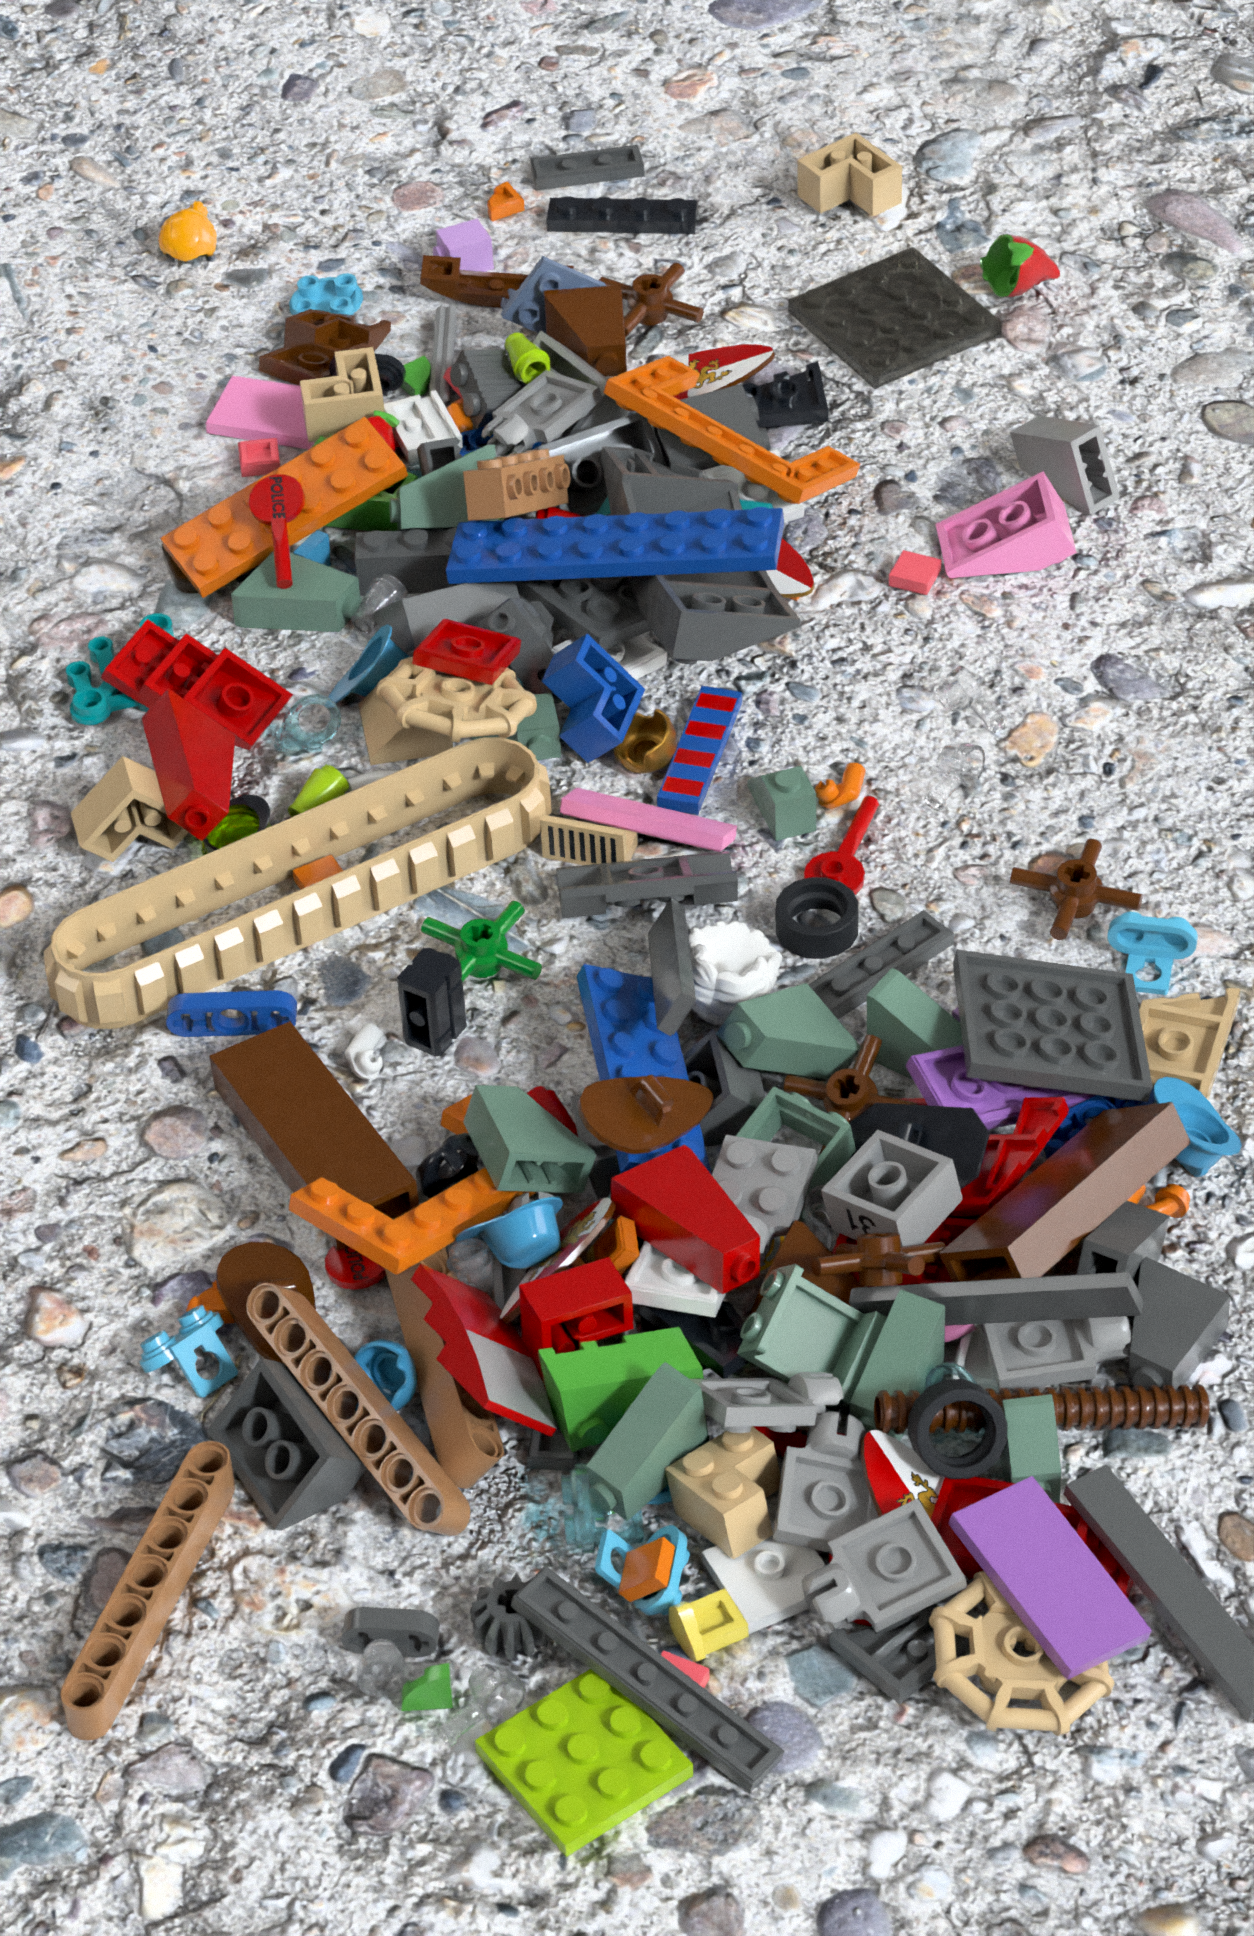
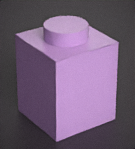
[433,218,494,272]

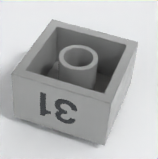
[821,1130,963,1247]

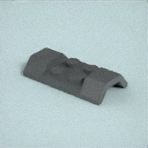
[556,851,738,918]

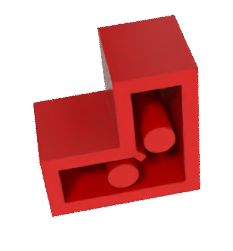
[519,1257,634,1389]

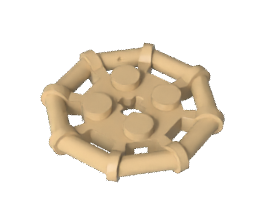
[376,657,537,742]
[929,1571,1114,1736]

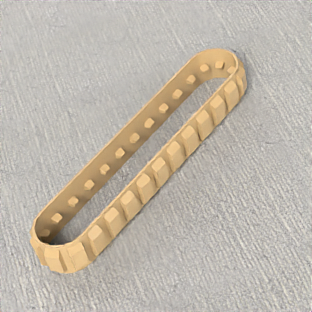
[44,737,552,1029]

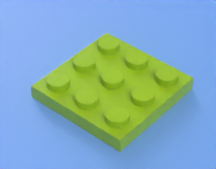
[475,1669,693,1857]

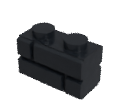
[397,948,467,1057]

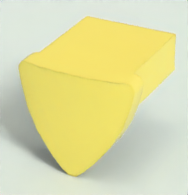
[668,1588,749,1662]

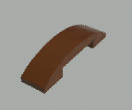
[420,255,574,308]

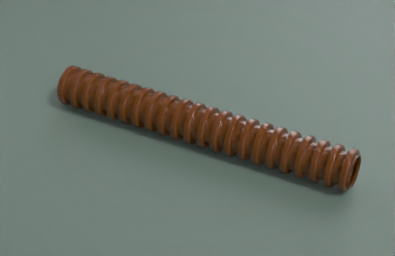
[874,1384,1210,1435]

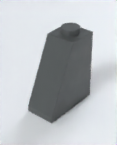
[1076,1200,1170,1317]
[1128,1257,1230,1390]

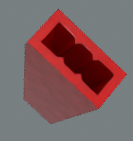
[142,688,235,841]
[611,1145,760,1294]

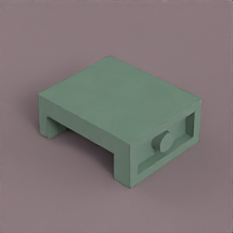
[737,1264,887,1410]

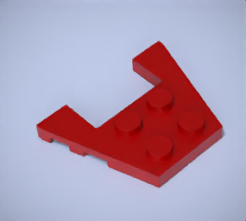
[896,1097,1069,1217]

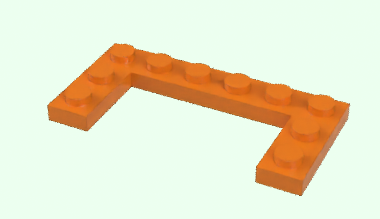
[603,356,861,504]
[289,1094,537,1275]

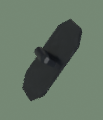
[847,1103,990,1190]

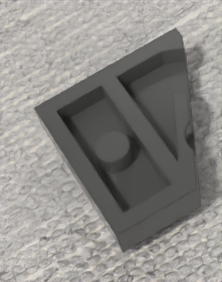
[829,1603,969,1705]

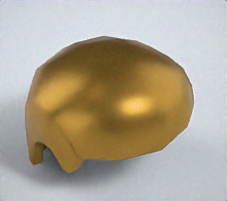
[614,709,677,774]

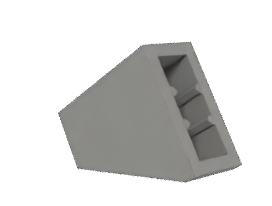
[1010,416,1120,515]

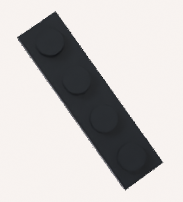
[547,196,698,234]

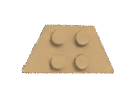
[1139,988,1240,1100]

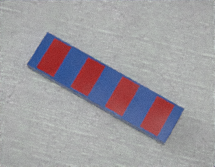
[657,686,742,815]

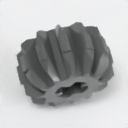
[470,1572,550,1662]

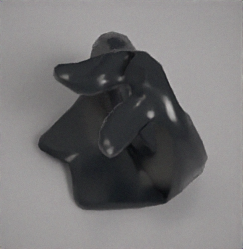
[416,1133,481,1199]

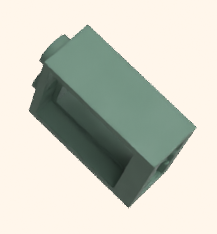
[711,1086,856,1222]

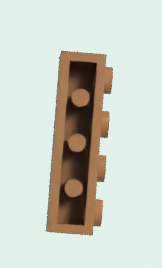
[463,449,570,521]

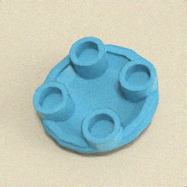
[289,273,363,315]

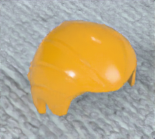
[159,201,217,262]

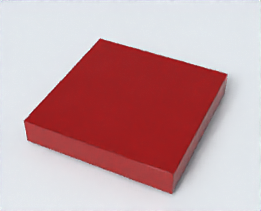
[412,618,521,685]

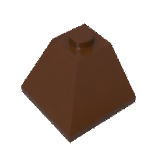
[544,285,627,377]

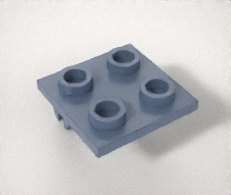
[501,256,606,334]

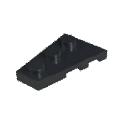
[742,361,828,428]

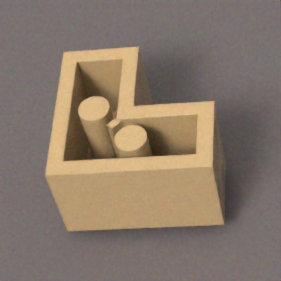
[797,132,902,217]
[300,347,384,442]
[70,756,189,862]
[665,1426,781,1560]

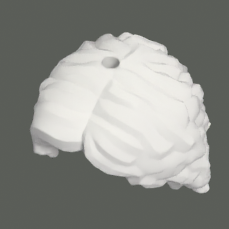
[688,921,782,1026]

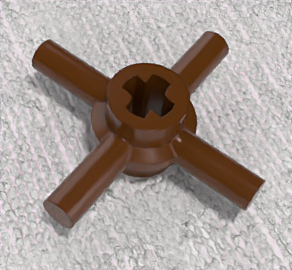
[599,262,704,337]
[1010,839,1143,940]
[784,1035,918,1155]
[812,1232,946,1286]

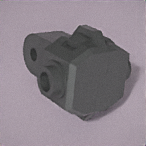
[478,598,562,704]

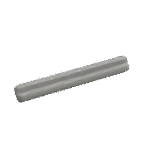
[429,305,457,408]

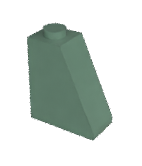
[389,445,498,531]
[231,551,362,632]
[867,968,963,1081]
[716,983,861,1080]
[463,1085,596,1193]
[850,1290,945,1441]
[586,1362,709,1521]

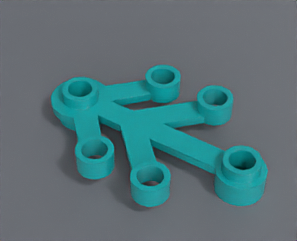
[66,613,174,726]

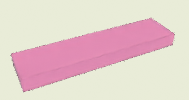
[560,788,737,852]

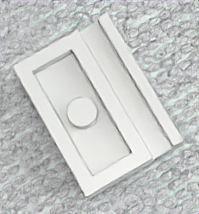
[384,390,463,462]

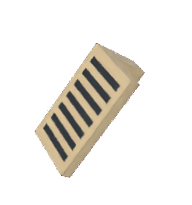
[540,814,638,865]

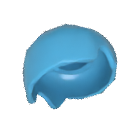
[353,1339,417,1411]

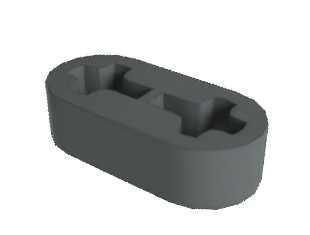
[341,1607,440,1658]

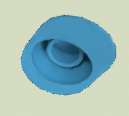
[327,624,410,705]
[1153,1077,1242,1177]
[455,1197,563,1269]

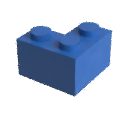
[542,634,645,763]

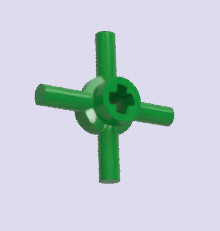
[421,901,542,982]

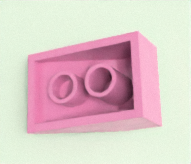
[935,471,1077,578]

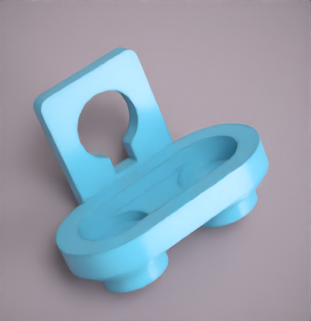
[1107,912,1198,995]
[139,1305,238,1398]
[595,1525,690,1616]

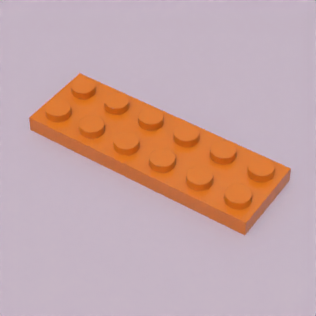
[160,416,408,598]

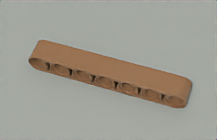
[385,1247,504,1489]
[246,1283,471,1537]
[60,1441,235,1741]

